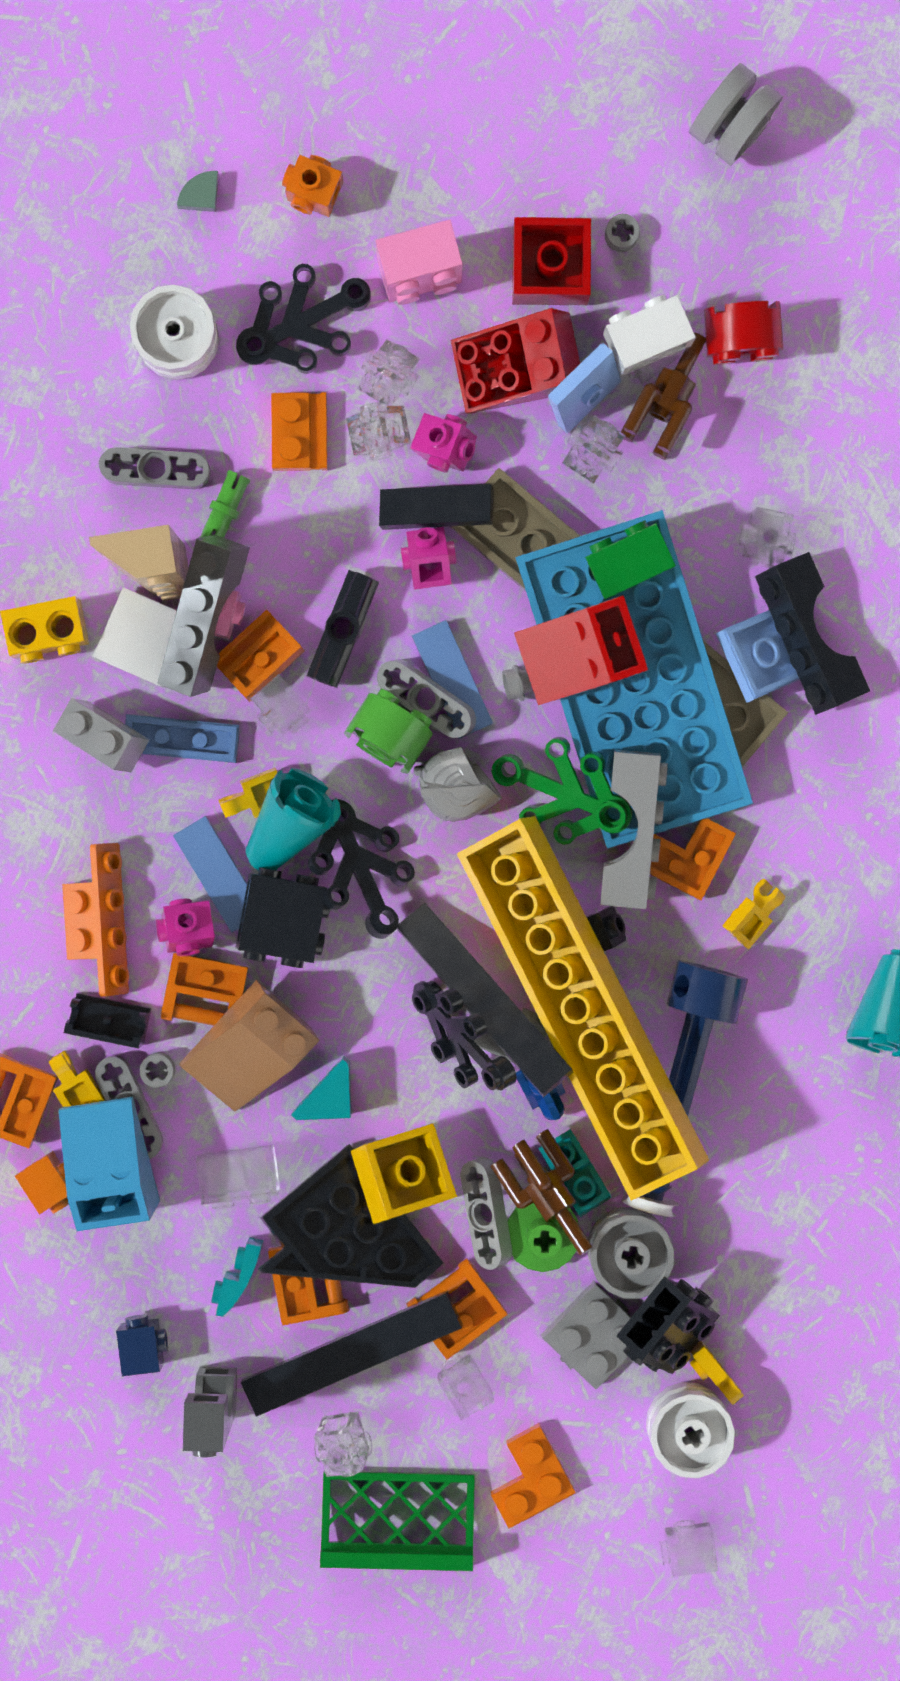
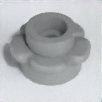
[502,665,531,702]

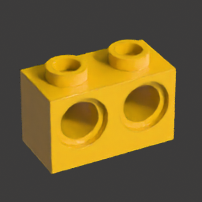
[0,596,90,664]

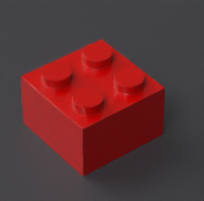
[512,217,591,306]

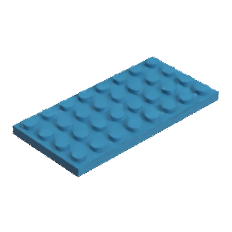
[515,510,753,849]

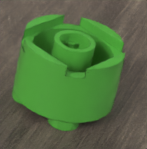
[344,689,433,774]

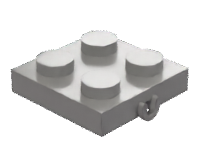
[541,1281,631,1389]

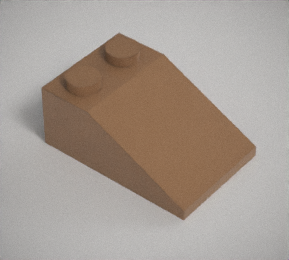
[179,980,320,1112]

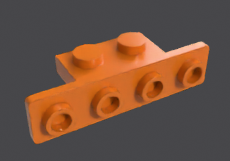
[62,843,129,997]

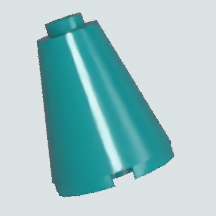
[245,768,341,870]
[846,949,900,1057]

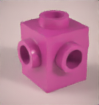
[410,413,477,473]
[401,527,456,590]
[156,898,215,956]

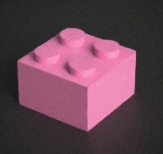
[375,220,463,305]

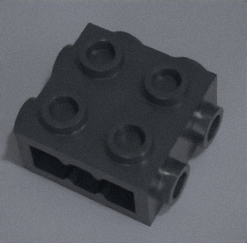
[235,867,332,968]
[616,1276,720,1374]

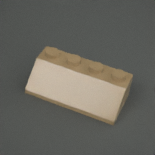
[89,525,189,600]

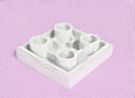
[92,587,177,688]

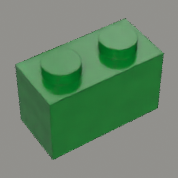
[585,520,676,599]

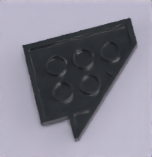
[258,1144,444,1288]

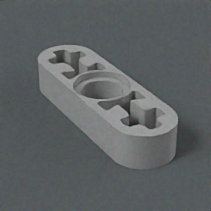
[99,447,211,490]
[377,660,476,738]
[95,1055,163,1159]
[460,1157,512,1270]

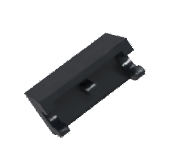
[64,993,151,1049]

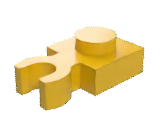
[689,1341,744,1405]

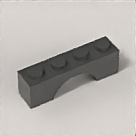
[157,535,250,697]
[183,1367,237,1458]

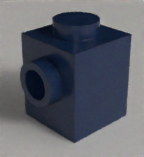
[116,1314,168,1377]

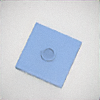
[548,343,621,434]
[716,610,799,703]

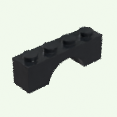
[754,552,870,715]

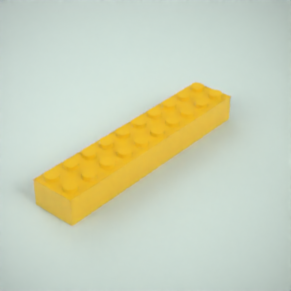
[457,816,709,1201]

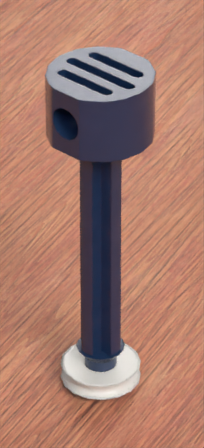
[621,960,748,1217]

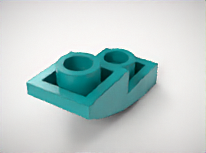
[539,1129,612,1217]
[211,1237,264,1317]

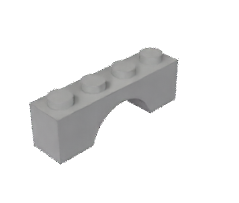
[600,749,668,909]

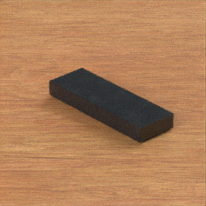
[379,484,494,530]

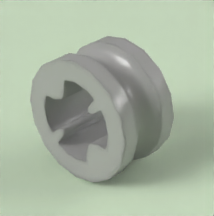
[605,214,640,252]
[140,1052,176,1088]

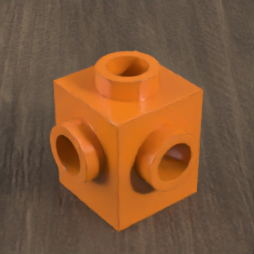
[282,154,343,217]

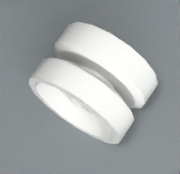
[130,285,219,380]
[646,1382,735,1478]

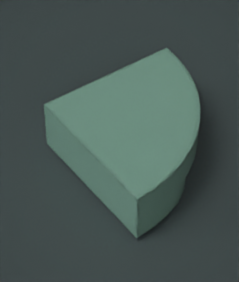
[177,171,219,212]

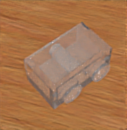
[196,1145,280,1209]

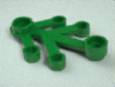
[491,737,633,845]

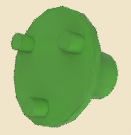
[507,1203,579,1272]

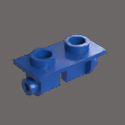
[516,1070,566,1120]

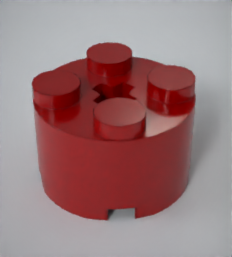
[704,300,784,365]

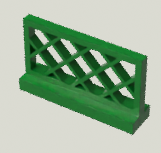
[320,1471,475,1571]

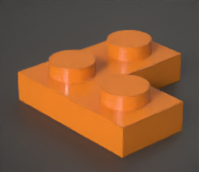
[650,818,736,901]
[491,1423,576,1529]

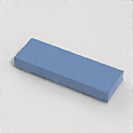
[412,620,493,739]
[125,714,240,763]
[173,816,247,933]

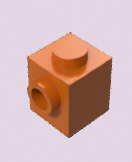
[15,1150,69,1215]

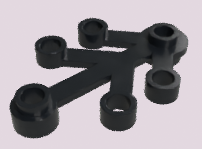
[236,264,371,374]
[308,799,415,939]
[412,980,517,1091]

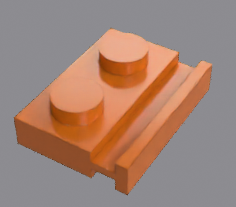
[271,392,328,471]
[217,609,305,702]

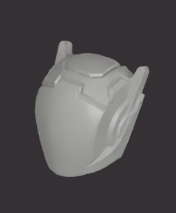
[414,747,502,822]

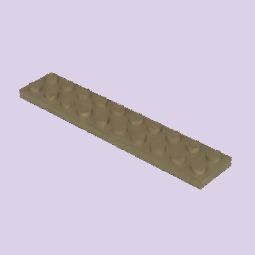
[450,468,788,767]

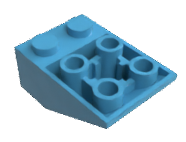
[59,1097,160,1231]

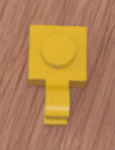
[218,767,277,818]
[722,878,786,950]
[48,1050,105,1107]

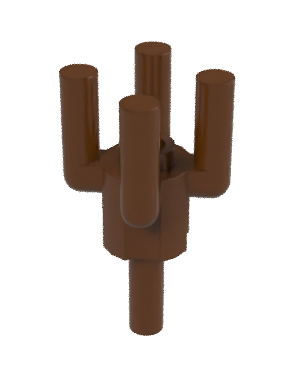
[619,333,706,460]
[490,1129,593,1256]

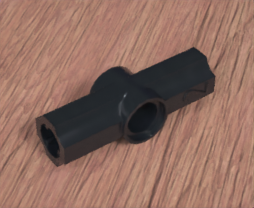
[306,570,379,688]

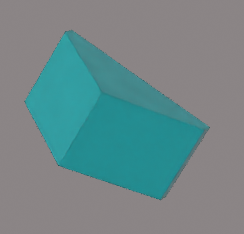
[291,1056,352,1120]

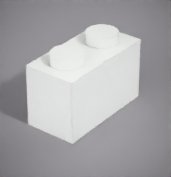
[603,295,696,376]

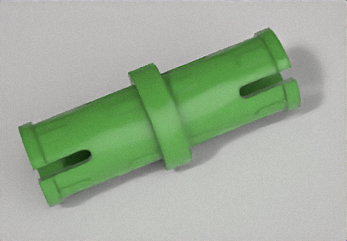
[199,470,251,538]

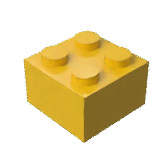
[351,1123,457,1224]

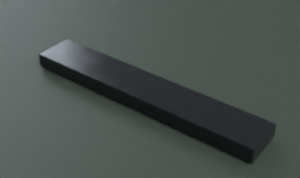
[397,903,573,1097]
[240,1291,463,1417]

